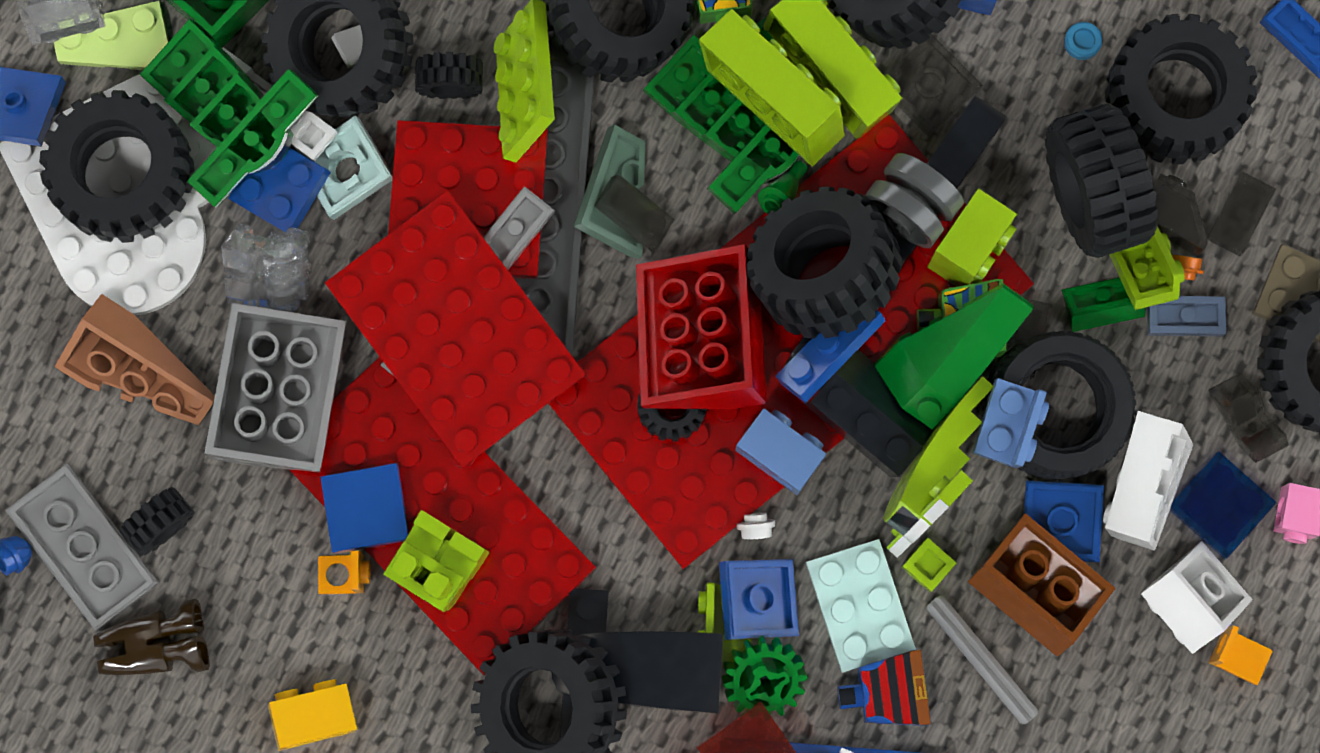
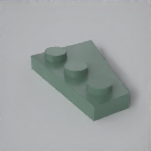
[573,125,645,259]

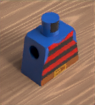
[837,650,931,726]

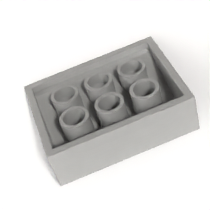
[204,303,347,472]

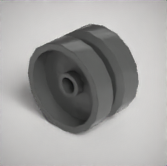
[864,153,964,248]

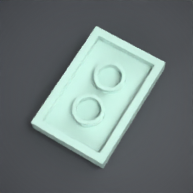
[806,539,916,673]

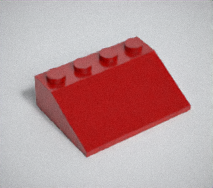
[636,244,767,409]

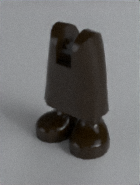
[93,598,210,675]

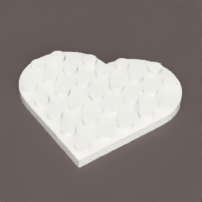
[0,75,217,316]

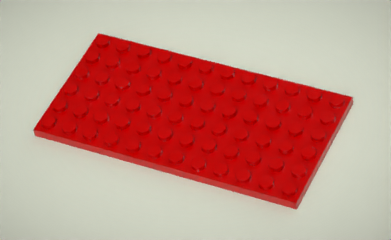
[548,115,1034,570]

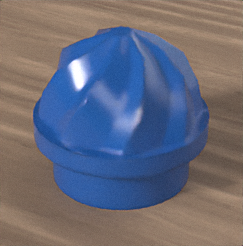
[0,536,32,576]

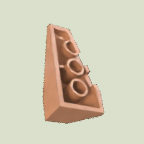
[54,294,215,425]

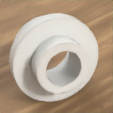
[737,512,775,539]

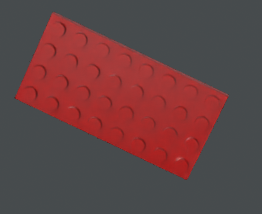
[289,357,596,676]

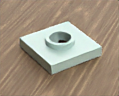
[300,116,393,220]

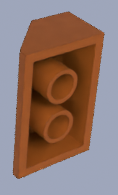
[968,513,1116,657]

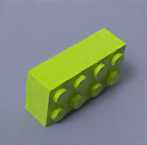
[763,0,903,139]
[699,9,845,167]

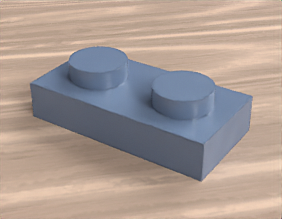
[1147,296,1226,337]

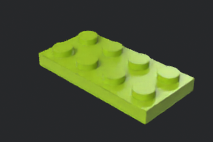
[493,0,555,163]

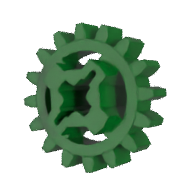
[721,636,808,720]

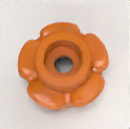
[1172,254,1204,281]

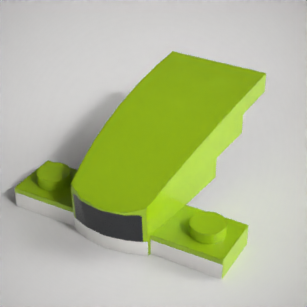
[883,376,993,558]

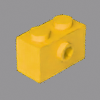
[268,679,357,751]

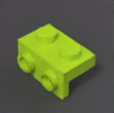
[1109,226,1185,310]

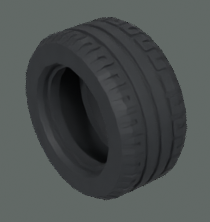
[982,331,1137,479]

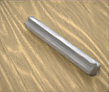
[926,595,1038,724]

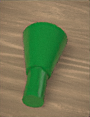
[758,161,807,214]

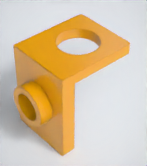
[318,551,371,594]
[1208,625,1273,685]

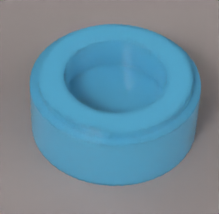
[1064,22,1103,60]

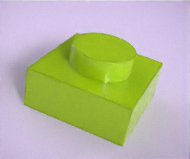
[901,538,957,593]

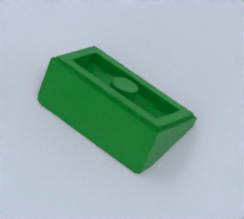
[1061,277,1145,332]

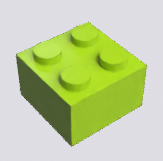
[927,188,1017,287]

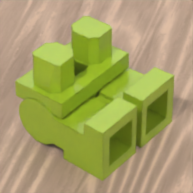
[383,510,490,612]

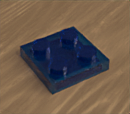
[1170,451,1277,560]

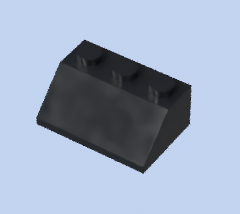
[803,350,935,477]

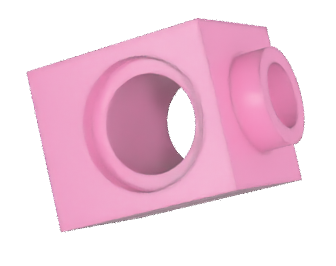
[1273,483,1320,544]

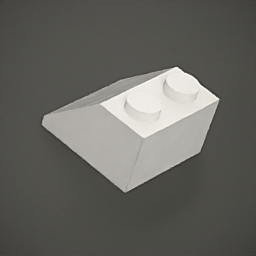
[1141,541,1253,654]

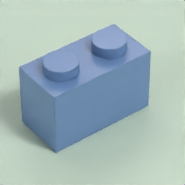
[735,409,826,496]

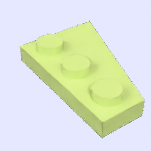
[50,1,169,70]

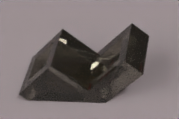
[1208,373,1289,463]

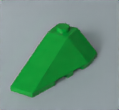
[875,283,1034,429]

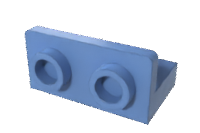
[972,378,1049,468]

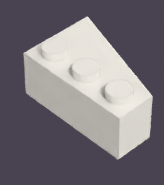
[1103,411,1193,551]

